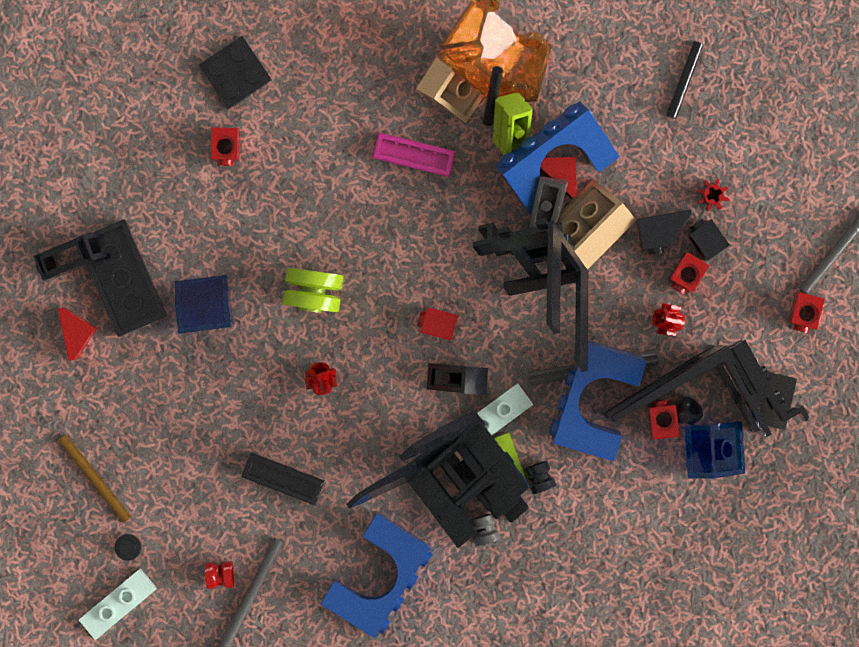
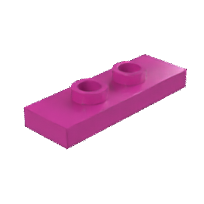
[372,132,456,178]

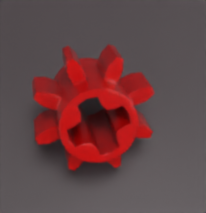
[696,179,729,212]
[652,303,685,337]
[305,362,337,395]

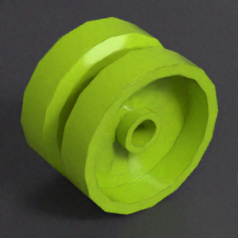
[282,268,344,313]

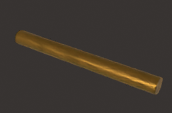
[58,435,132,523]

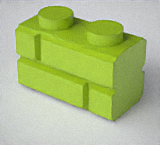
[493,92,533,155]

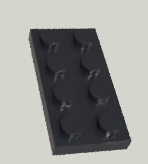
[87,219,168,337]

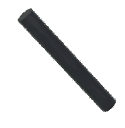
[666,41,704,119]
[482,66,503,126]

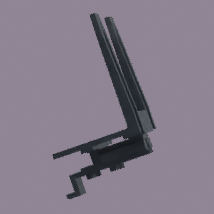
[603,339,810,437]
[346,410,531,548]

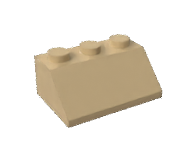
[416,23,509,123]
[559,179,636,270]

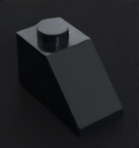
[636,209,692,255]
[427,363,488,394]

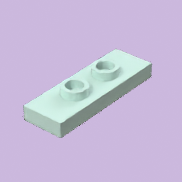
[477,383,533,435]
[79,568,157,640]

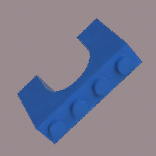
[495,101,620,216]
[549,340,647,461]
[321,512,432,638]

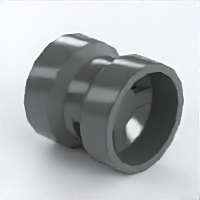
[469,513,500,546]

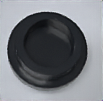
[115,534,141,561]

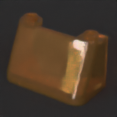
[438,0,552,102]

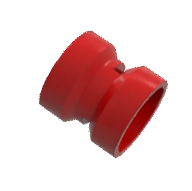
[205,561,234,589]

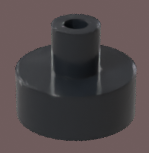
[676,397,703,425]

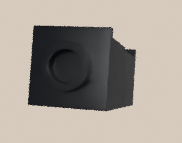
[33,231,106,281]

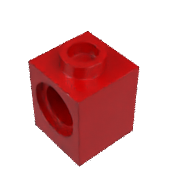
[211,127,240,166]
[668,252,710,295]
[787,292,825,333]
[417,307,458,341]
[647,400,680,440]

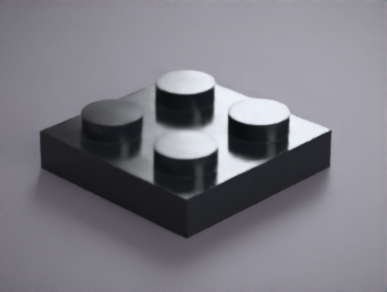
[199,36,272,110]

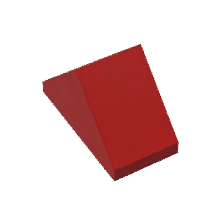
[540,157,577,199]
[58,308,98,361]

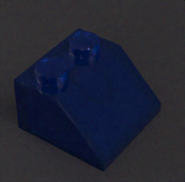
[175,275,234,334]
[684,421,745,479]

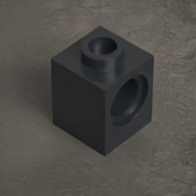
[687,219,730,261]

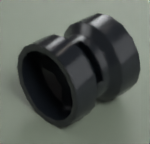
[523,461,557,495]

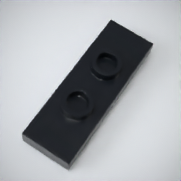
[241,452,325,505]

